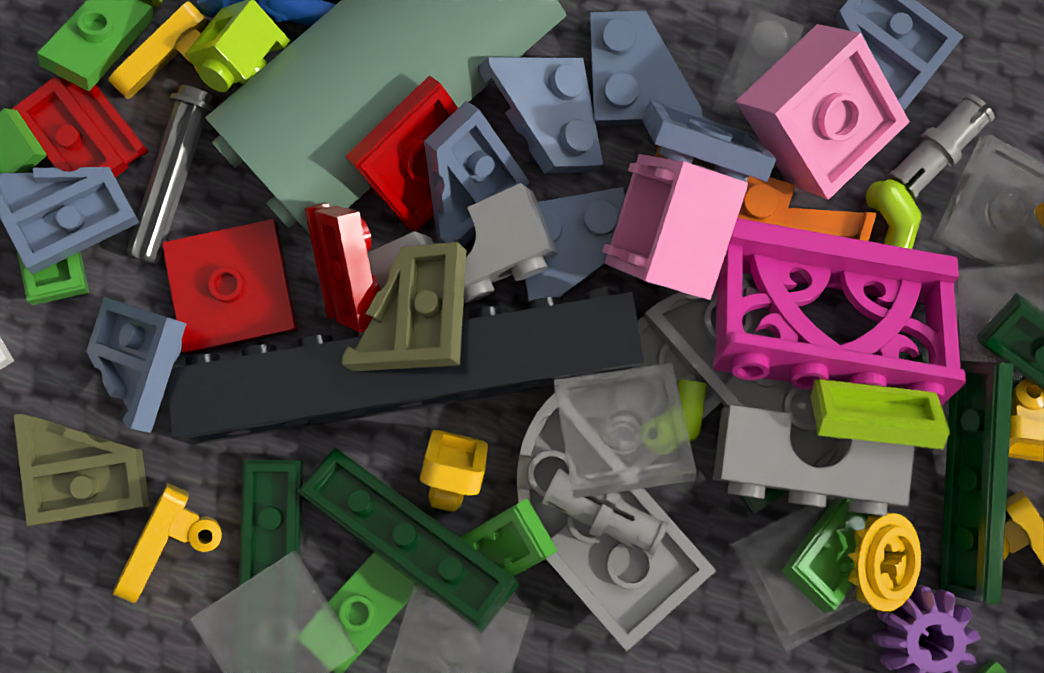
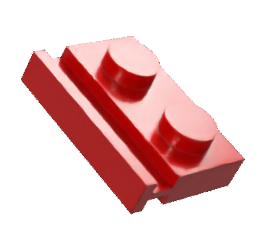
[12,76,149,178]
[304,203,381,333]

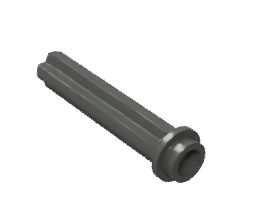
[127,85,215,263]

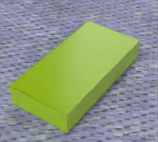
[810,379,950,449]

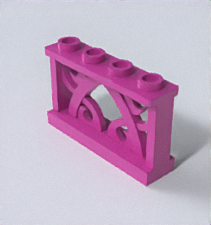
[713,218,966,405]

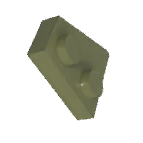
[342,242,466,371]
[13,414,150,526]

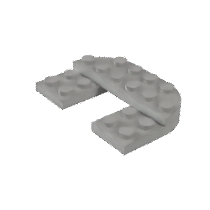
[517,287,838,652]

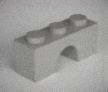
[367,183,559,304]
[713,405,915,516]

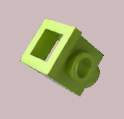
[185,0,290,92]

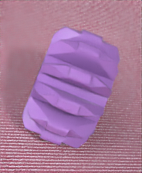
[872,585,982,673]

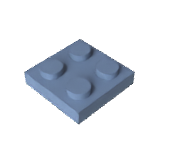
[642,99,776,182]

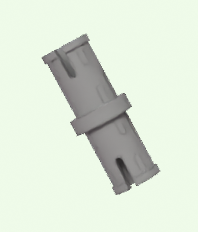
[887,94,994,200]
[542,469,669,559]

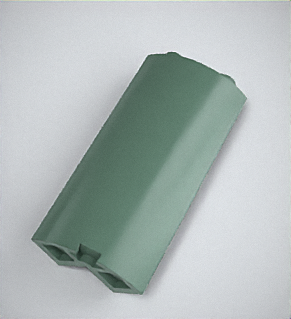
[205,0,567,233]

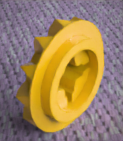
[848,512,921,611]

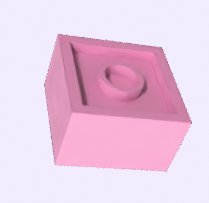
[735,24,909,200]
[602,154,748,300]

